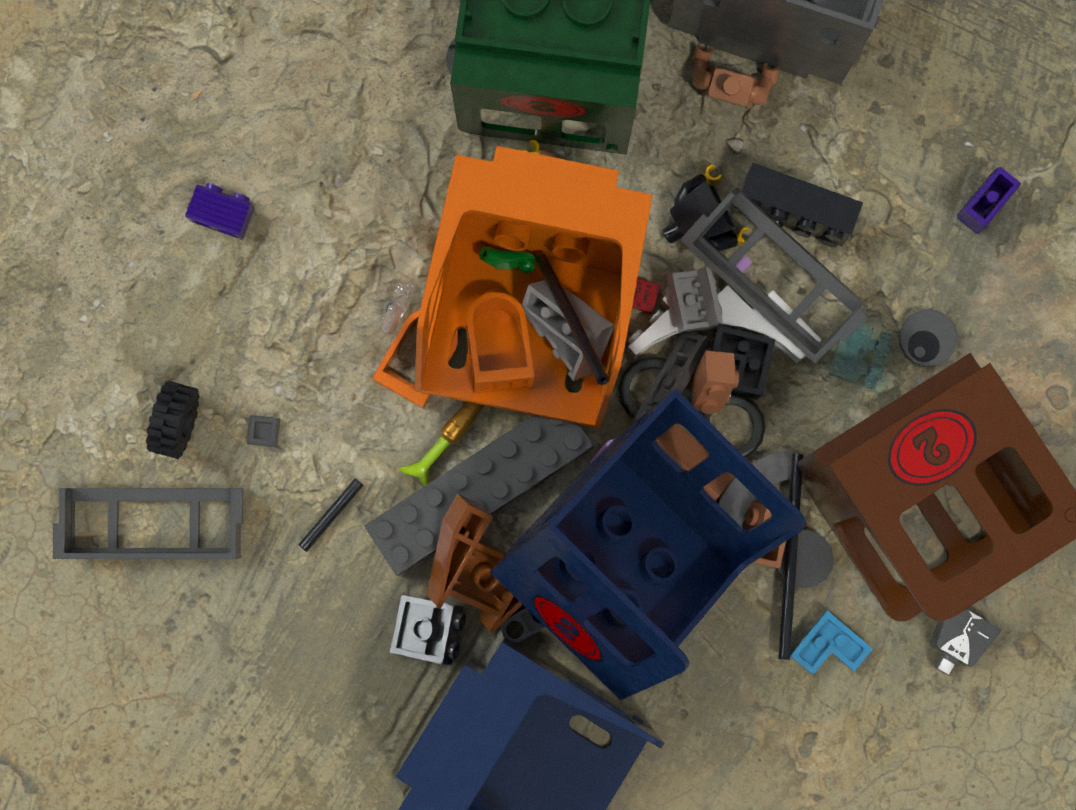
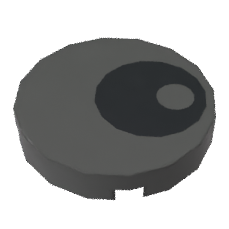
[898,309,958,367]

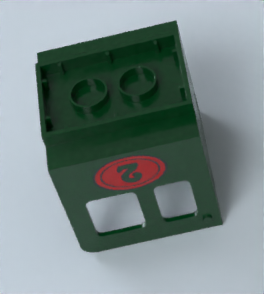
[450,0,651,155]

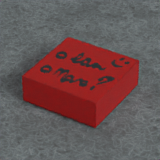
[632,278,660,314]

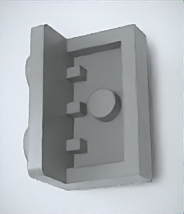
[666,266,723,333]

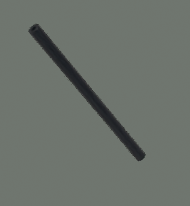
[536,253,609,385]
[778,454,804,660]

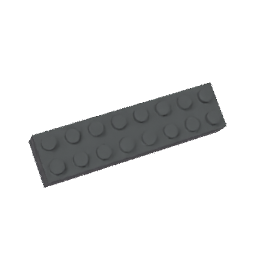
[364,415,593,576]

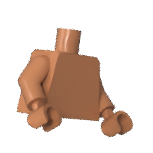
[692,44,780,109]

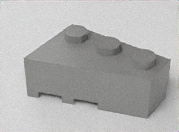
[522,280,615,381]

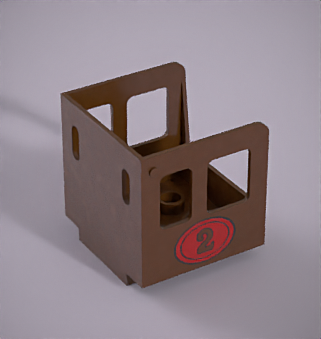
[796,353,1076,621]

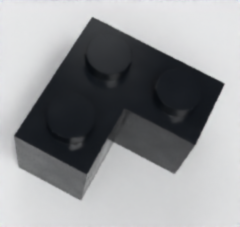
[710,325,776,400]

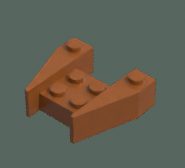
[427,493,522,633]

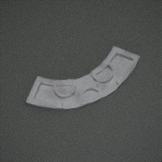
[718,449,796,527]

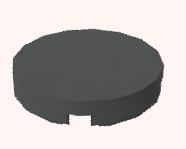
[777,530,834,588]

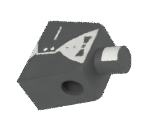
[930,609,1001,676]

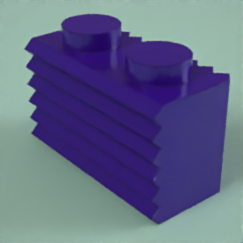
[957,167,1021,234]
[185,183,255,240]

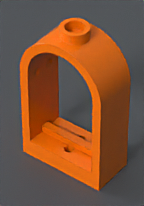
[466,289,535,394]
[372,310,459,409]

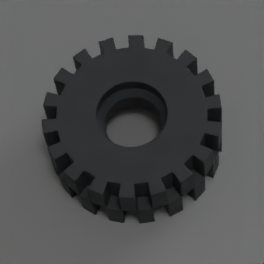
[146,381,200,459]

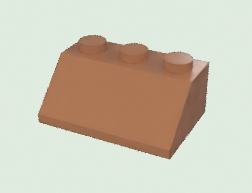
[656,424,735,501]

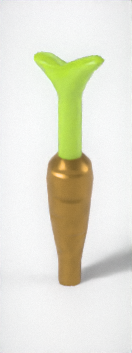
[399,402,484,486]

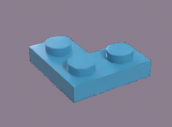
[790,610,873,675]

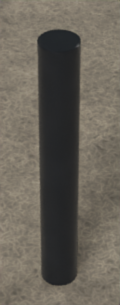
[298,478,364,552]

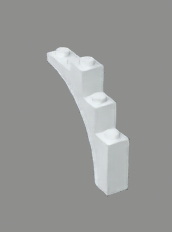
[627,285,821,363]

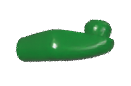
[479,246,536,273]

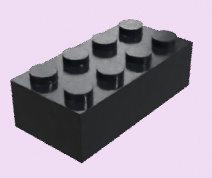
[734,163,863,247]

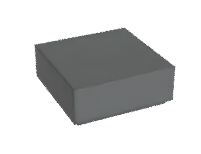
[247,415,280,447]

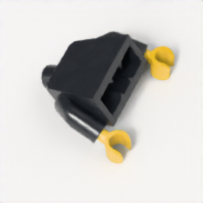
[663,165,750,251]

